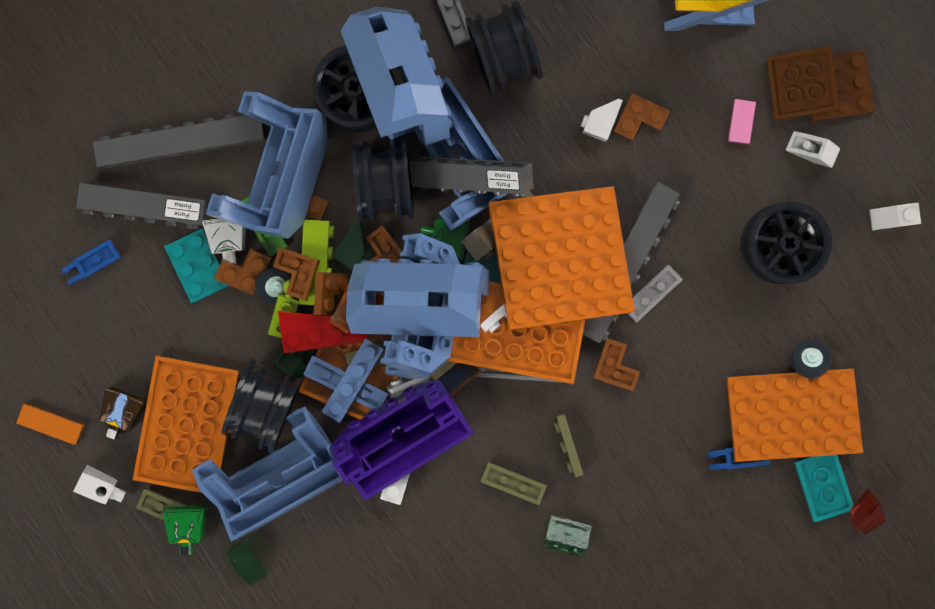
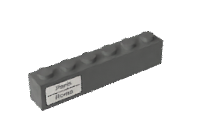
[409,157,534,196]
[76,183,209,230]

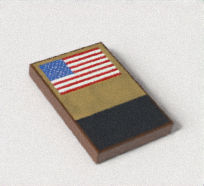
[430,361,481,396]

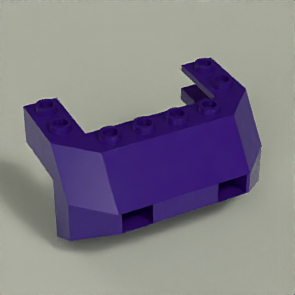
[329,380,474,500]

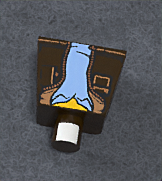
[99,386,147,439]

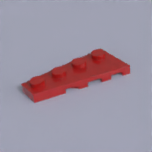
[278,311,368,354]

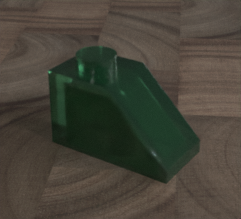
[332,222,366,271]
[226,538,268,585]

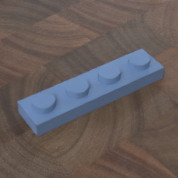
[322,338,384,423]
[303,355,389,409]

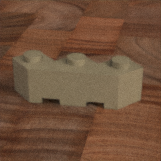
[461,190,534,262]

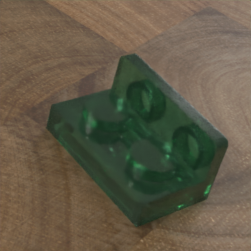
[273,348,318,378]
[543,515,592,556]

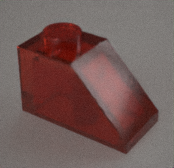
[850,488,886,535]

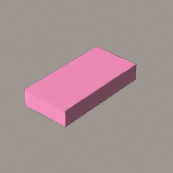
[728,99,756,144]

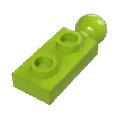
[268,279,299,338]

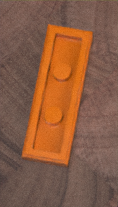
[16,403,84,445]

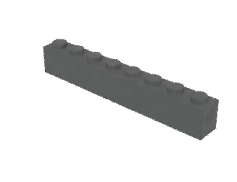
[93,114,267,169]
[583,182,680,343]

